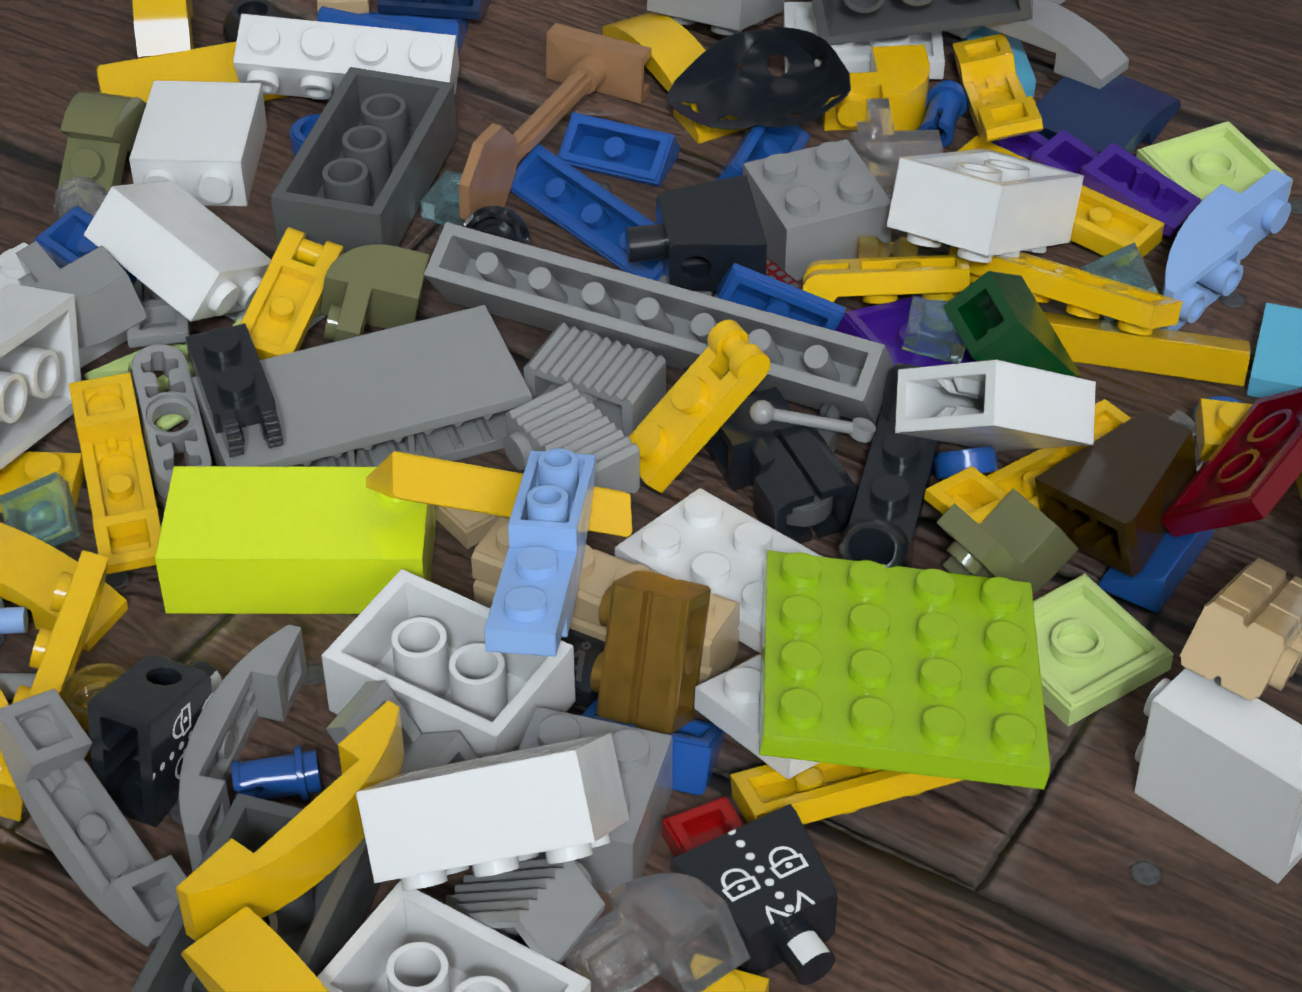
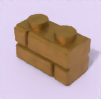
[590,570,711,734]

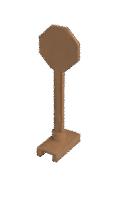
[459,23,652,221]

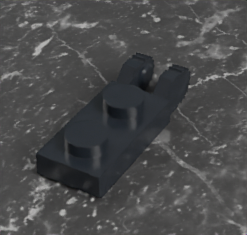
[185,323,283,458]

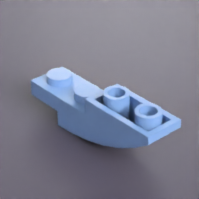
[1161,169,1293,331]
[485,448,596,657]

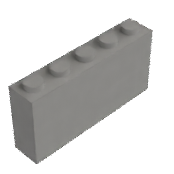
[192,305,532,467]

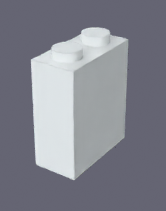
[129,81,267,207]
[84,180,271,321]
[895,360,1096,451]
[1134,668,1302,884]

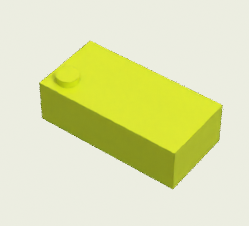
[155,466,436,614]

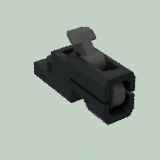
[683,366,857,544]

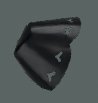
[665,26,851,130]

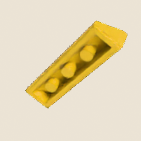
[96,41,289,103]
[1044,312,1251,386]
[366,451,632,537]

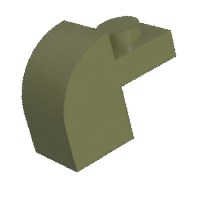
[57,91,147,201]
[320,244,430,342]
[936,488,1078,594]

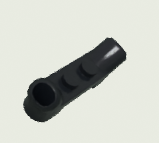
[839,363,941,568]

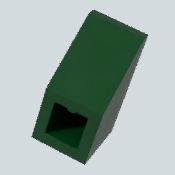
[942,271,1081,378]

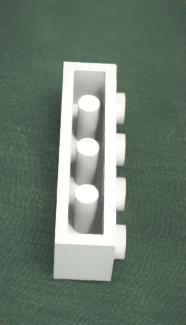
[233,14,459,100]

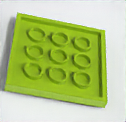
[759,550,1051,790]

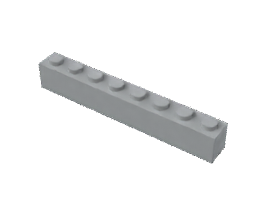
[424,222,894,426]

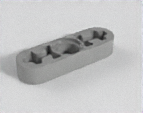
[132,344,211,500]

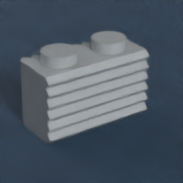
[524,322,666,437]
[503,382,640,494]
[446,859,605,964]

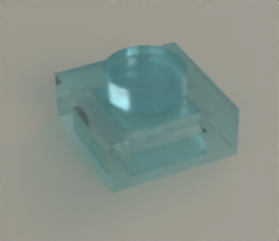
[420,170,464,226]
[1081,242,1159,321]
[901,296,966,364]
[0,472,80,547]

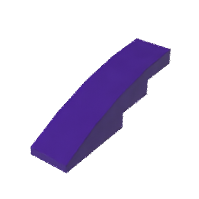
[991,129,1202,237]

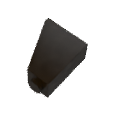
[1035,409,1197,577]

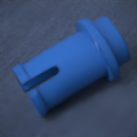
[919,80,968,148]
[231,745,323,802]

